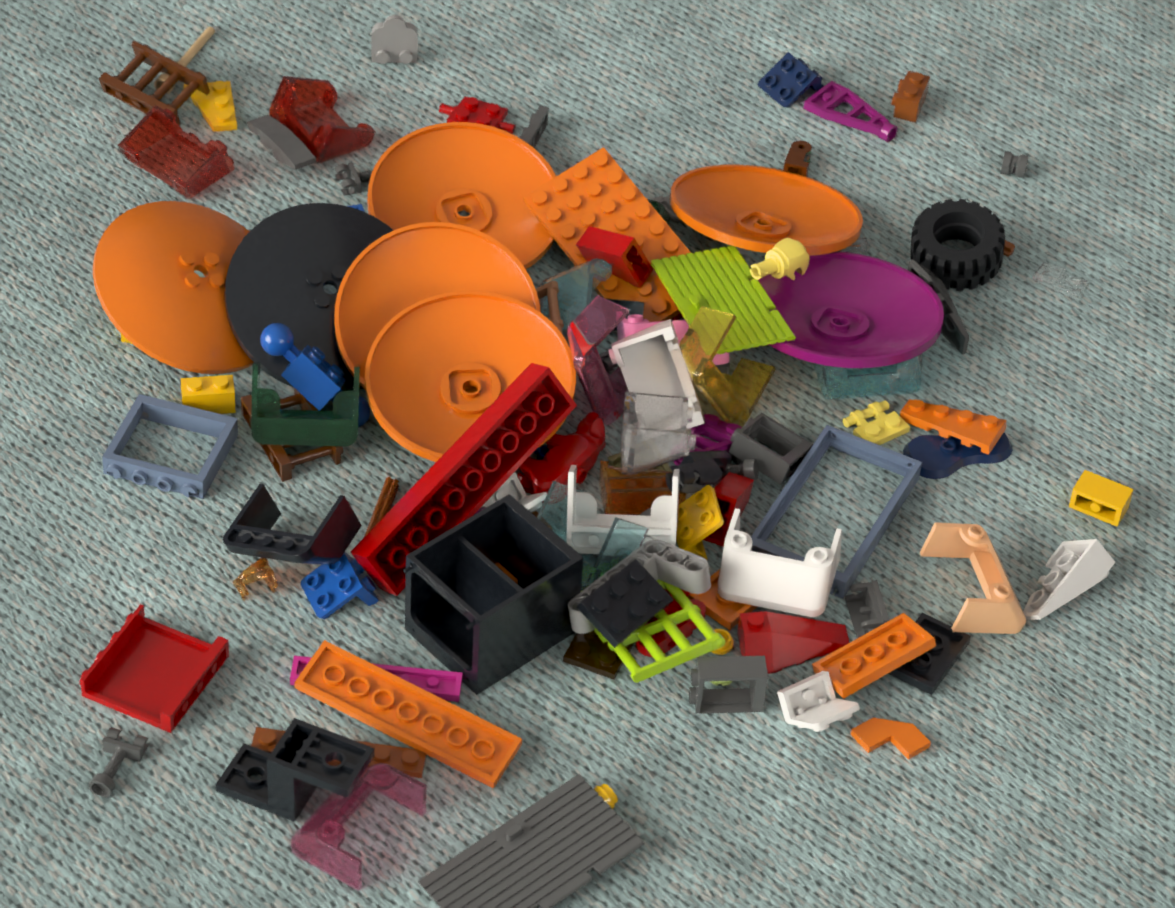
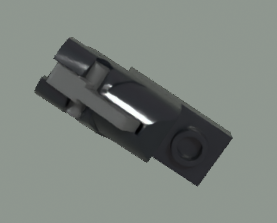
[666,450,732,494]

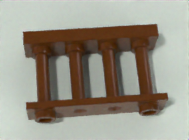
[99,41,210,129]
[241,388,344,482]

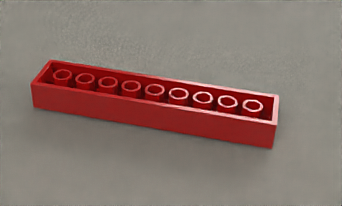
[350,363,577,596]

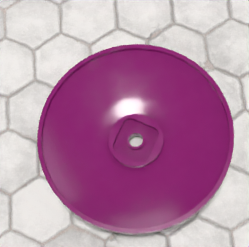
[749,252,944,368]

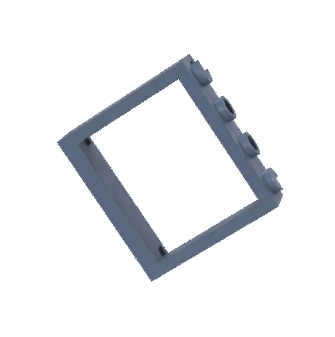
[102,394,238,499]

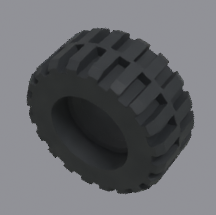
[910,199,1005,291]

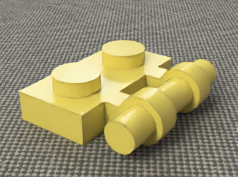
[843,400,910,445]

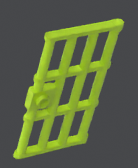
[581,555,726,683]

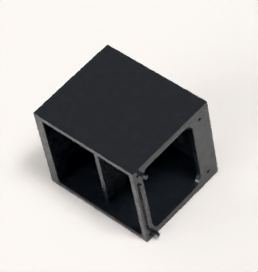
[403,494,584,695]

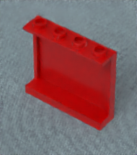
[79,604,229,733]

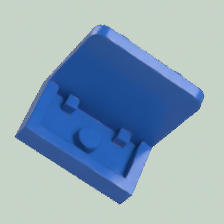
[301,552,379,619]

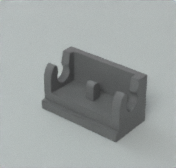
[845,580,889,638]

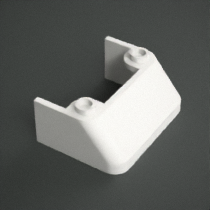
[566,465,680,555]
[718,508,842,617]

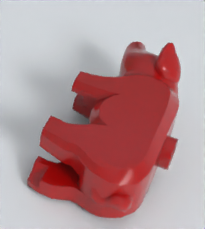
[517,412,606,504]

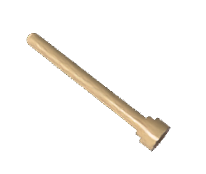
[154,27,215,94]

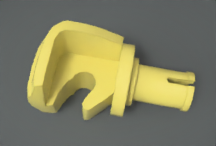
[750,238,809,280]

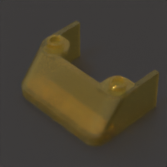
[680,306,776,427]

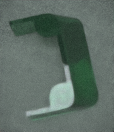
[251,362,361,447]

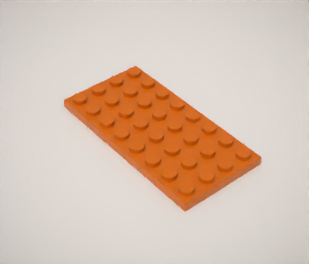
[523,147,691,322]

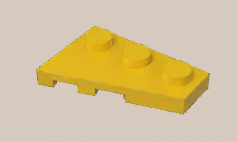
[183,81,237,132]

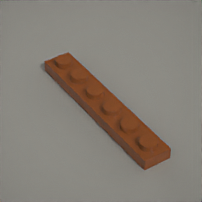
[251,727,427,778]

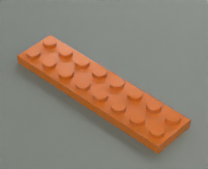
[294,640,522,789]

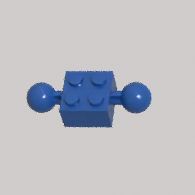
[260,323,370,428]

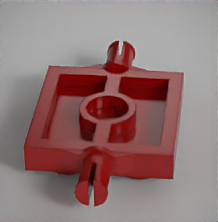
[439,96,516,134]

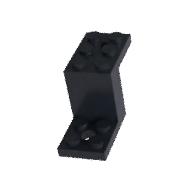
[216,718,374,822]

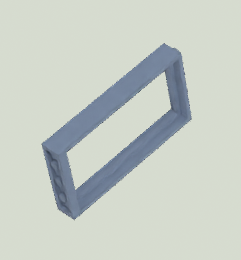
[751,425,922,599]

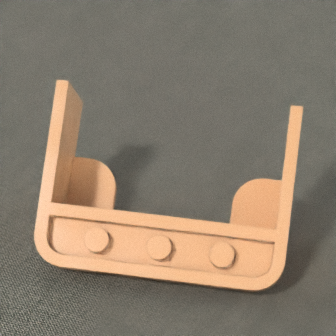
[920,522,1026,634]

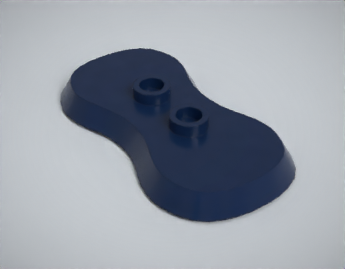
[903,432,1013,479]

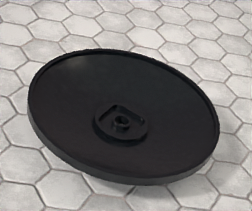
[224,203,393,392]

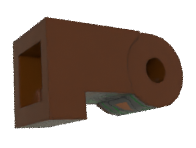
[783,140,812,177]

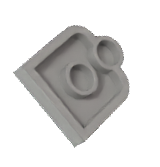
[371,15,418,64]

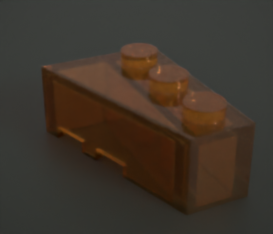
[599,460,686,515]

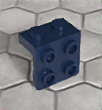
[758,52,824,108]

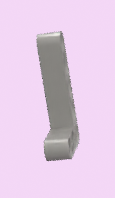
[568,540,711,634]

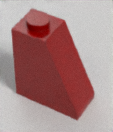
[576,226,654,288]
[703,472,754,547]

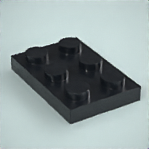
[577,559,674,648]
[888,613,971,695]

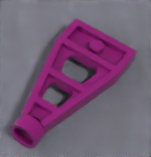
[804,81,898,142]
[672,414,742,466]

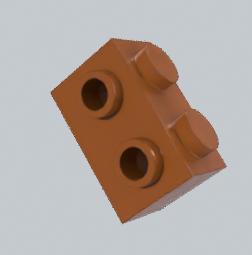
[891,71,930,123]

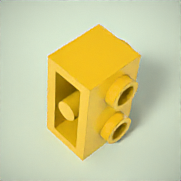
[180,375,236,414]
[1069,470,1134,527]

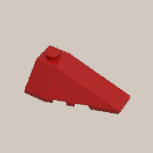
[737,611,850,674]

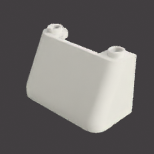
[608,319,704,443]

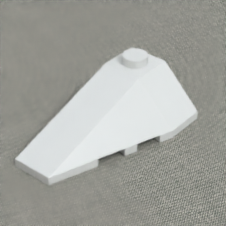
[1023,539,1115,620]

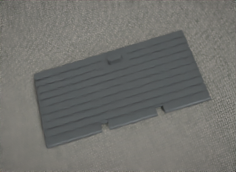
[418,774,644,908]

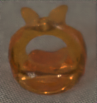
[233,557,278,601]

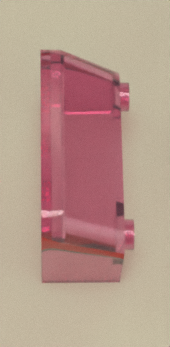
[567,295,629,425]

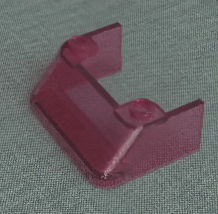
[291,763,427,891]

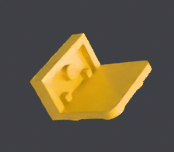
[676,485,724,560]

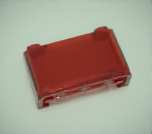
[269,76,376,164]

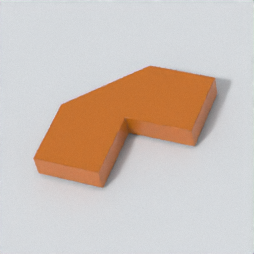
[850,717,931,759]

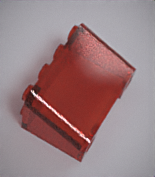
[118,105,235,199]

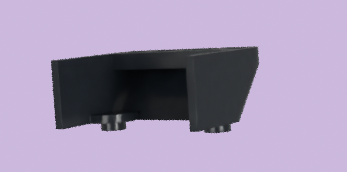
[223,484,362,565]

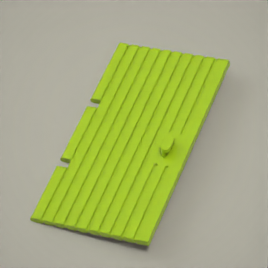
[651,246,796,356]

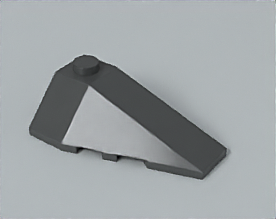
[908,259,969,355]

